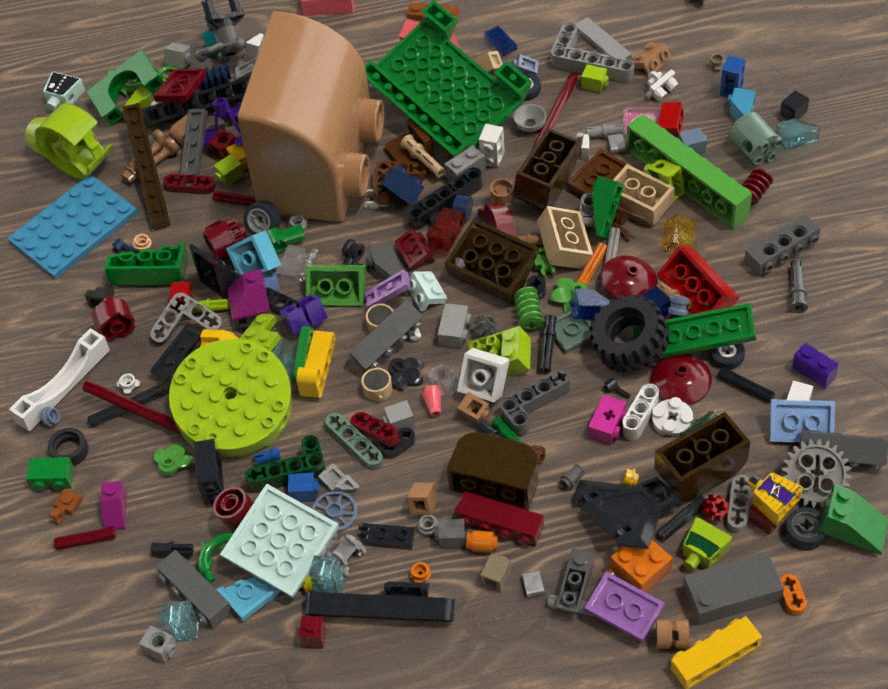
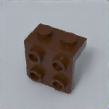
[385,119,433,162]

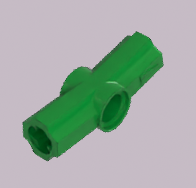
[267,224,305,253]

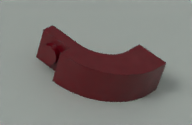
[478,203,516,237]

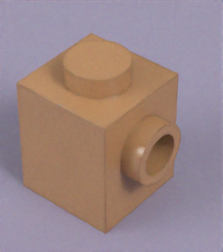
[407,483,438,515]

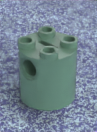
[729,112,783,165]

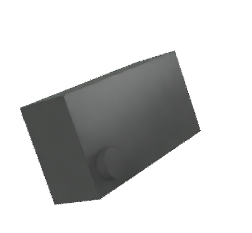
[683,552,784,626]

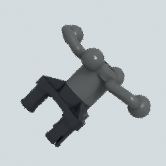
[195,0,252,63]

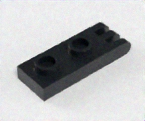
[356,523,416,550]

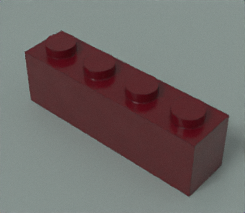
[455,491,544,547]

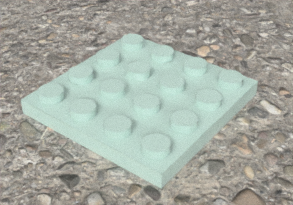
[220,484,339,598]

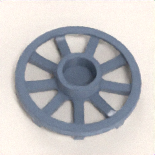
[312,491,358,532]

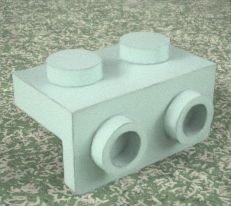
[408,271,448,311]

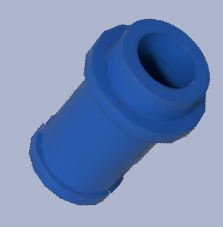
[254,446,281,466]

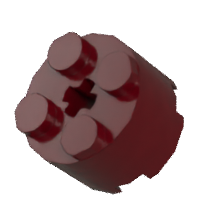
[91,296,135,342]

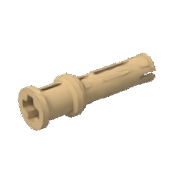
[400,135,445,178]

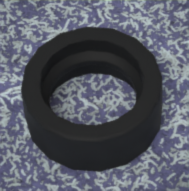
[47,427,89,466]

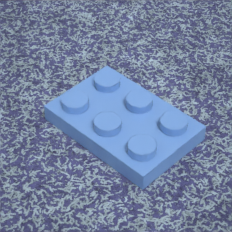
[770,399,835,442]

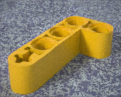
[297,331,335,398]

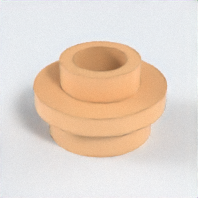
[133,234,152,251]

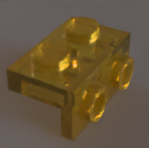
[662,213,696,252]

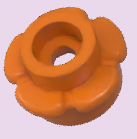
[410,562,431,583]

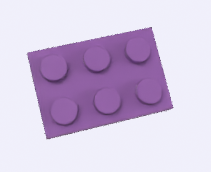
[584,571,665,643]

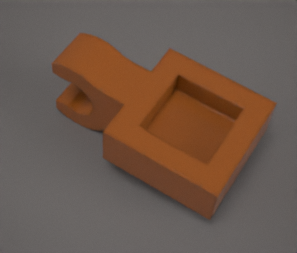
[50,489,83,525]

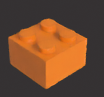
[610,540,673,593]

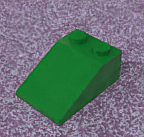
[819,484,888,555]

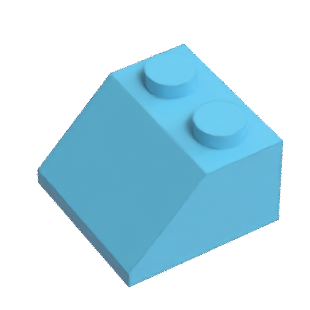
[226,231,281,276]

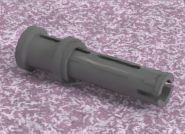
[789,259,808,313]

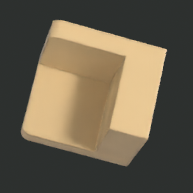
[473,51,502,72]

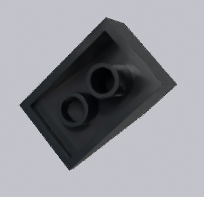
[189,244,240,299]

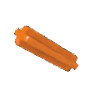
[576,243,607,286]

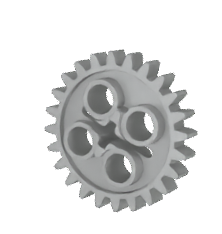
[781,439,852,508]

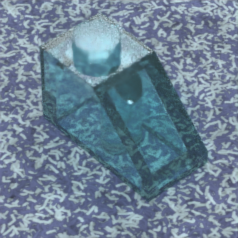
[776,118,820,151]

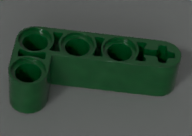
[245,435,326,493]

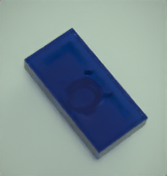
[484,25,517,56]

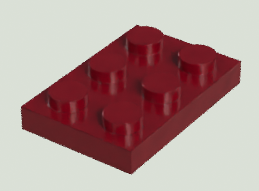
[153,69,207,103]

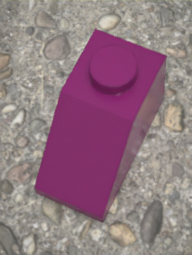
[100,481,127,530]

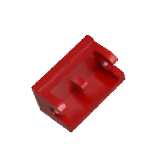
[658,102,685,139]

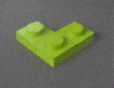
[239,313,281,351]

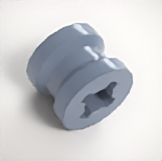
[667,295,690,316]

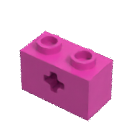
[588,395,628,445]

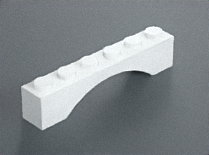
[9,328,110,432]

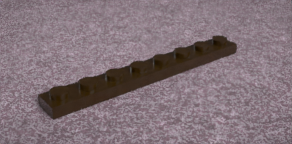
[122,103,171,229]

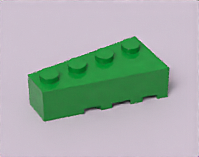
[104,242,189,285]

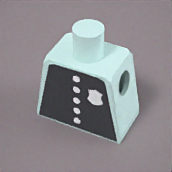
[43,71,85,111]

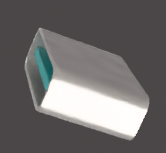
[607,133,626,154]
[522,571,544,598]

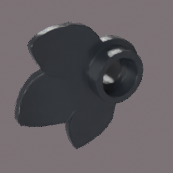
[388,357,425,391]

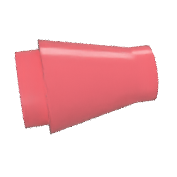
[422,385,442,417]

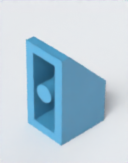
[727,88,756,120]

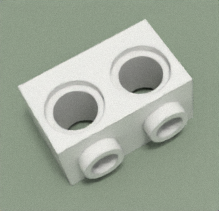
[479,124,505,168]

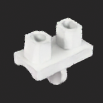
[645,69,678,102]

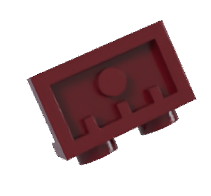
[394,228,436,270]

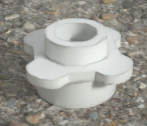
[117,374,140,394]

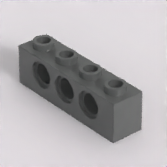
[744,214,820,276]

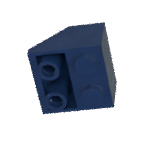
[380,165,425,206]

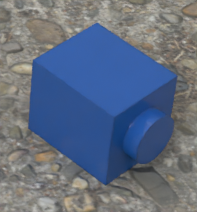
[288,473,319,502]

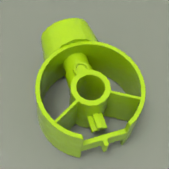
[25,103,112,179]

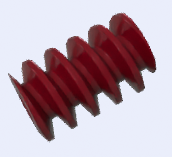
[742,169,773,207]

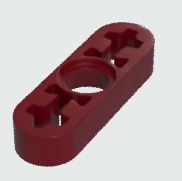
[163,174,216,194]
[351,412,400,447]

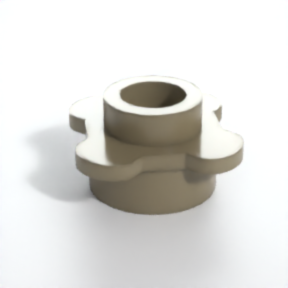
[706,53,726,71]

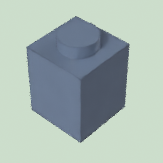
[679,128,708,154]

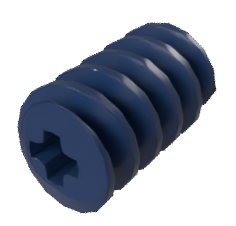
[198,62,232,90]

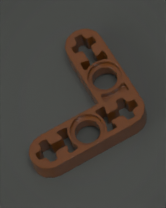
[374,161,428,205]

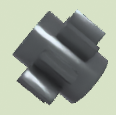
[473,314,497,338]

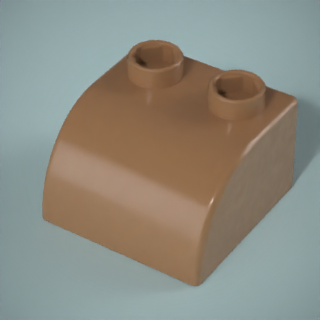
[238,11,384,222]

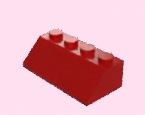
[657,244,740,313]

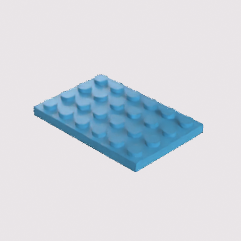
[7,174,139,279]

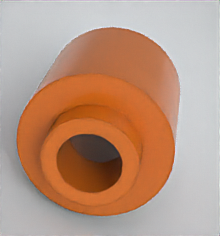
[466,530,498,553]

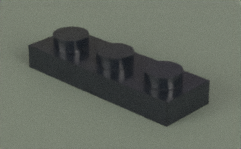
[150,325,201,382]

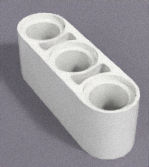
[622,384,659,441]

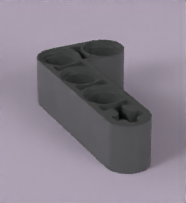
[500,369,570,437]

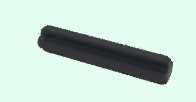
[718,367,775,402]
[657,495,706,541]

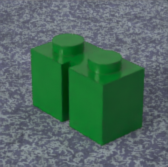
[26,457,75,491]

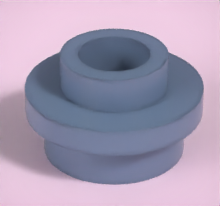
[41,407,60,427]

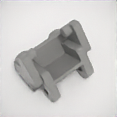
[325,534,367,577]

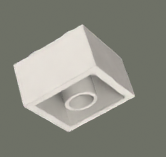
[457,348,510,402]

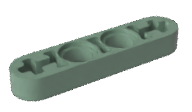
[325,413,384,470]

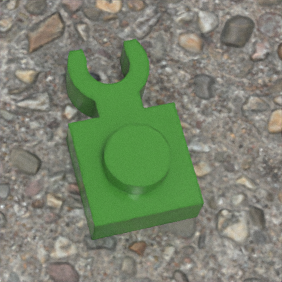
[533,248,555,279]

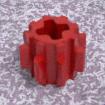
[702,494,729,520]

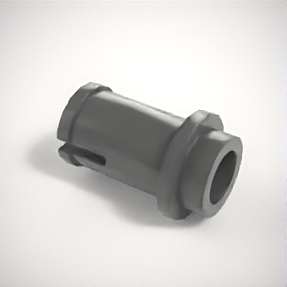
[559,464,585,490]

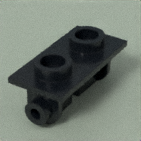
[384,581,430,597]

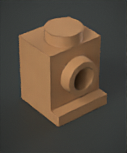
[457,392,491,425]

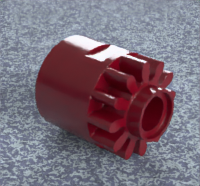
[203,218,247,260]
[213,487,254,532]

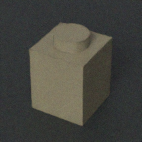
[480,554,511,592]

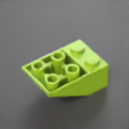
[468,326,531,376]

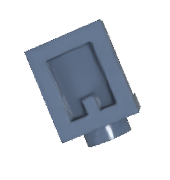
[511,54,539,75]

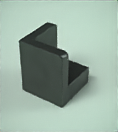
[85,281,115,308]

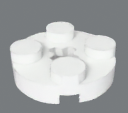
[652,397,693,438]

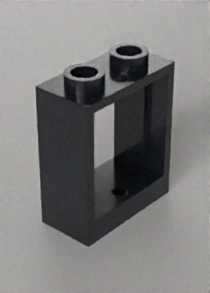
[194,439,224,505]

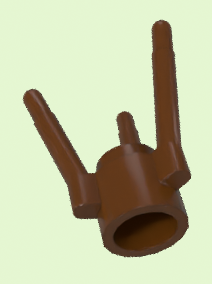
[612,206,652,241]

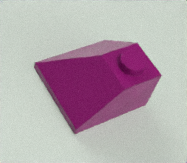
[228,269,271,321]

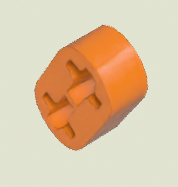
[780,574,807,616]

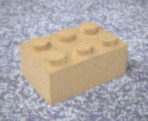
[613,164,674,226]
[537,206,593,269]

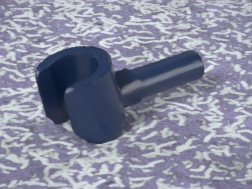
[112,239,139,253]

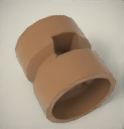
[490,178,515,211]
[656,619,689,649]

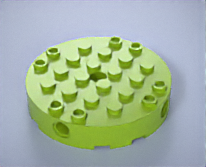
[169,339,292,458]

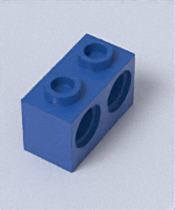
[720,55,746,97]

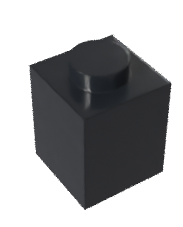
[780,90,809,123]

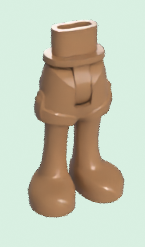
[121,129,179,183]

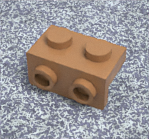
[632,42,671,76]

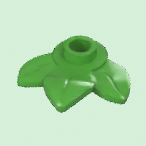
[550,278,588,314]
[154,444,194,476]

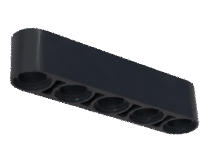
[407,167,482,230]

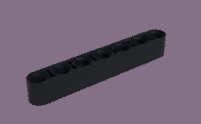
[304,592,455,622]

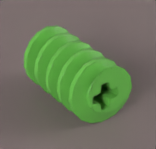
[514,287,544,331]

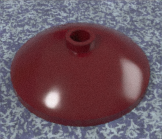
[600,255,658,300]
[651,354,712,405]

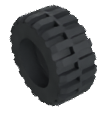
[589,295,670,373]

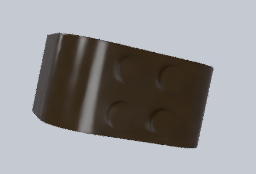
[513,128,581,210]
[654,412,751,502]
[447,432,539,510]

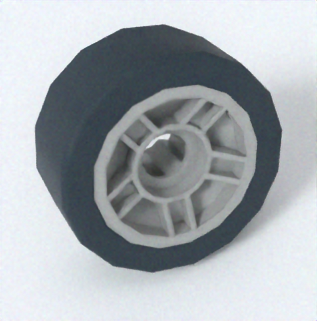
[243,200,281,235]

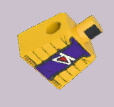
[747,473,803,526]

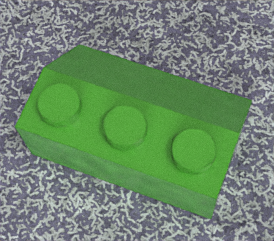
[306,264,366,306]

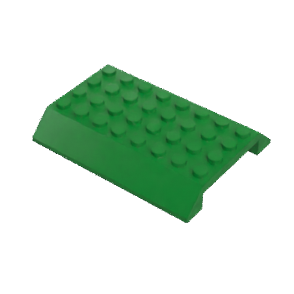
[365,0,532,157]

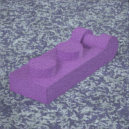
[364,269,411,311]

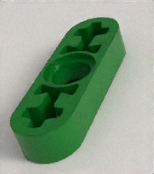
[293,326,314,382]

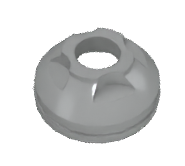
[514,104,546,132]

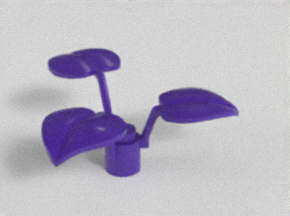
[203,98,244,147]

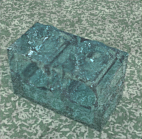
[309,555,346,593]
[160,601,198,642]

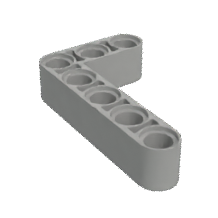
[551,22,634,83]

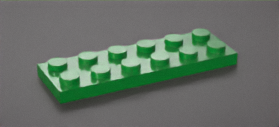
[633,303,757,360]

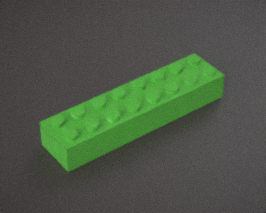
[626,114,752,230]

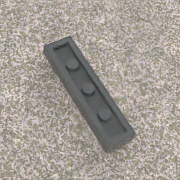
[180,109,208,176]

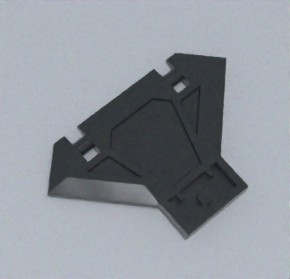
[573,477,680,549]

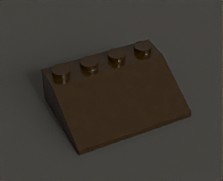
[444,219,539,305]

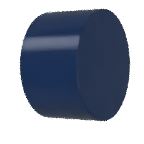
[452,194,473,221]

